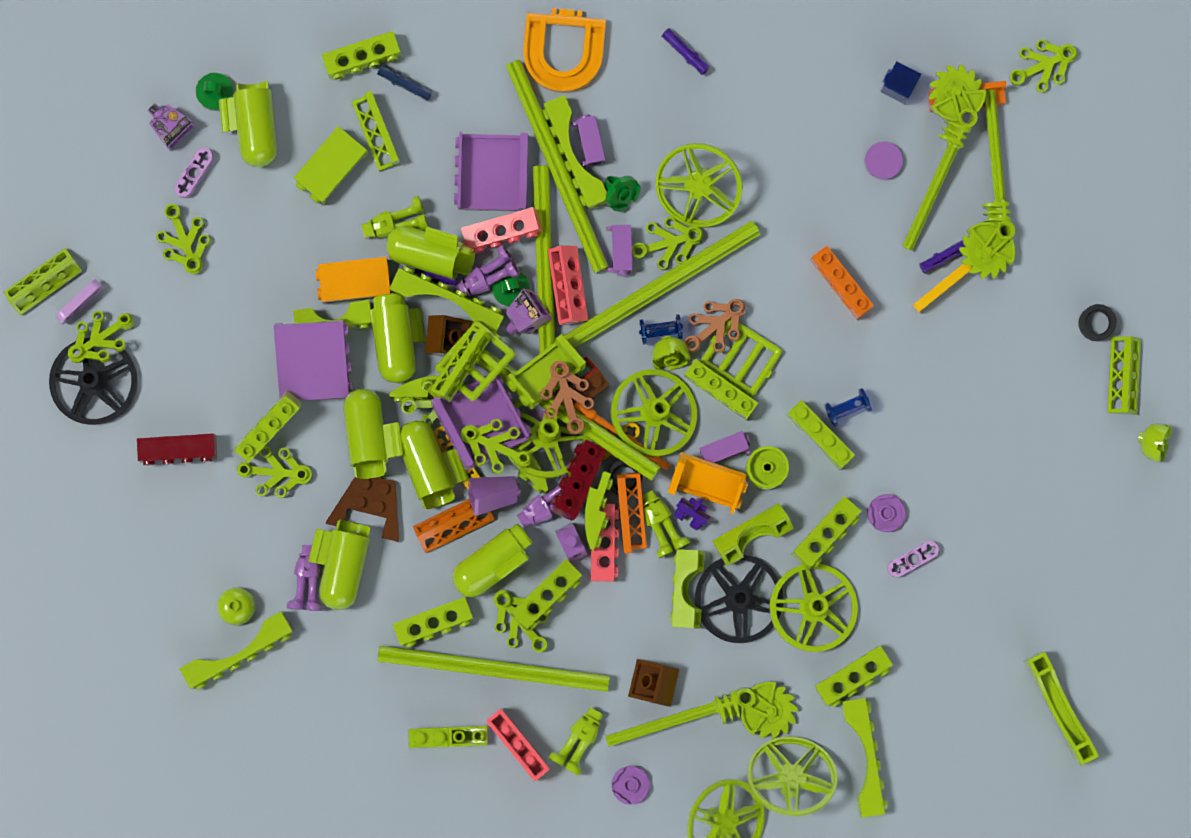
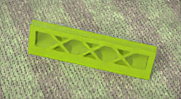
[351,90,400,172]
[3,248,82,315]
[430,326,492,402]
[1107,336,1141,415]

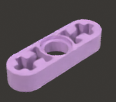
[175,148,214,198]
[56,279,103,324]
[887,541,939,577]

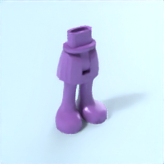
[454,245,520,297]
[517,474,585,528]
[287,545,323,611]

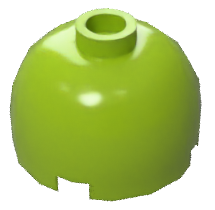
[651,335,691,371]
[1138,423,1172,463]
[217,587,256,626]

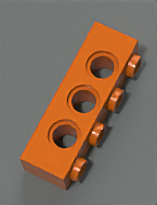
[810,245,874,320]

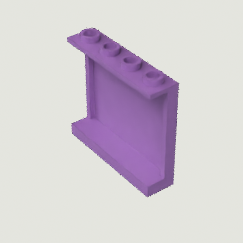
[454,131,528,211]
[273,319,353,401]
[431,369,530,471]

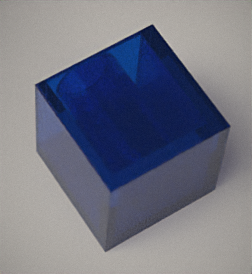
[880,61,922,105]

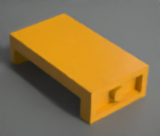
[315,257,392,304]
[667,452,748,514]

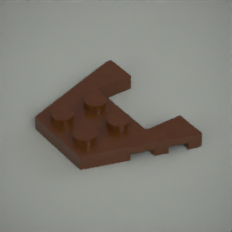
[325,477,399,542]

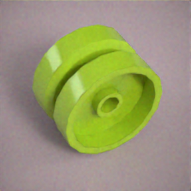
[745,446,789,490]

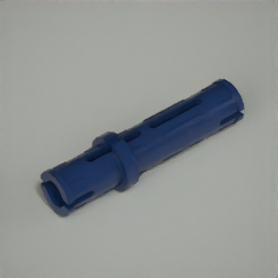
[377,64,433,101]

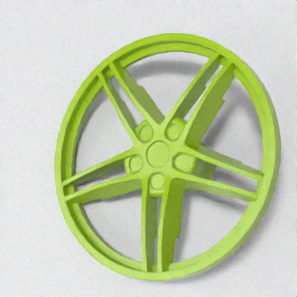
[655,143,743,227]
[611,369,697,457]
[508,394,589,479]
[769,564,858,652]
[747,736,837,816]
[687,779,765,838]

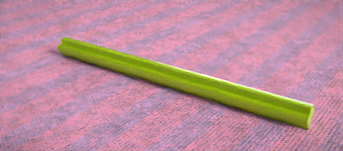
[505,59,609,274]
[533,165,557,394]
[563,220,761,349]
[462,349,660,481]
[377,646,610,692]

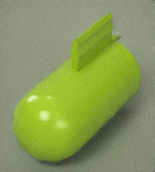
[219,79,277,167]
[386,226,475,280]
[370,293,426,383]
[343,389,403,479]
[400,420,469,510]
[308,519,371,610]
[452,524,532,598]

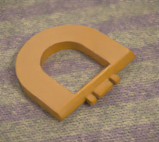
[523,8,606,93]

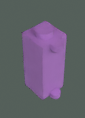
[571,114,605,167]
[606,225,632,276]
[699,431,751,463]

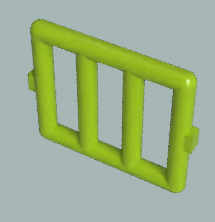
[700,318,782,397]
[435,321,515,401]

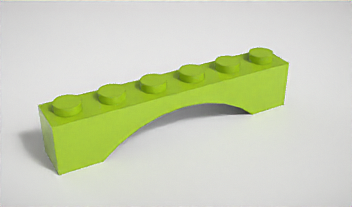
[542,95,607,210]
[389,265,504,333]
[179,611,294,690]
[1024,652,1099,765]
[841,698,887,818]

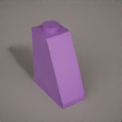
[468,476,521,515]

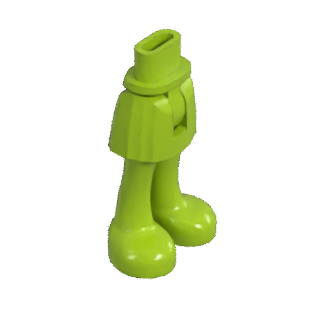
[361,196,428,239]
[642,490,691,558]
[548,707,603,776]

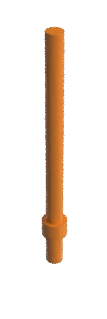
[573,401,671,471]

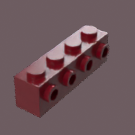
[137,433,217,466]
[551,439,606,521]

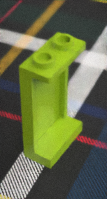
[293,126,368,205]
[507,334,586,410]

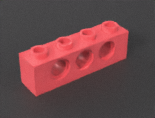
[461,207,543,254]
[548,245,588,325]
[591,504,619,582]
[486,708,550,781]

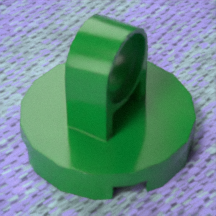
[196,73,234,111]
[604,176,641,212]
[492,271,530,307]

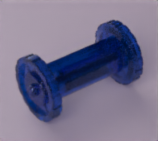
[639,314,683,345]
[824,388,872,427]

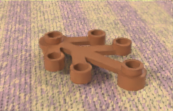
[684,299,746,353]
[540,361,594,434]

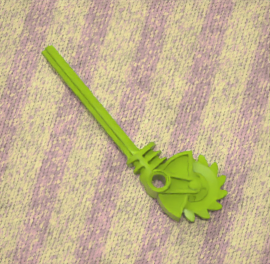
[902,64,986,251]
[959,90,1015,279]
[605,681,798,747]

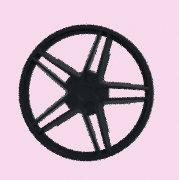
[49,338,138,425]
[695,555,783,643]

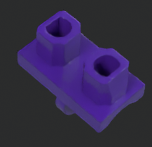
[674,497,711,531]

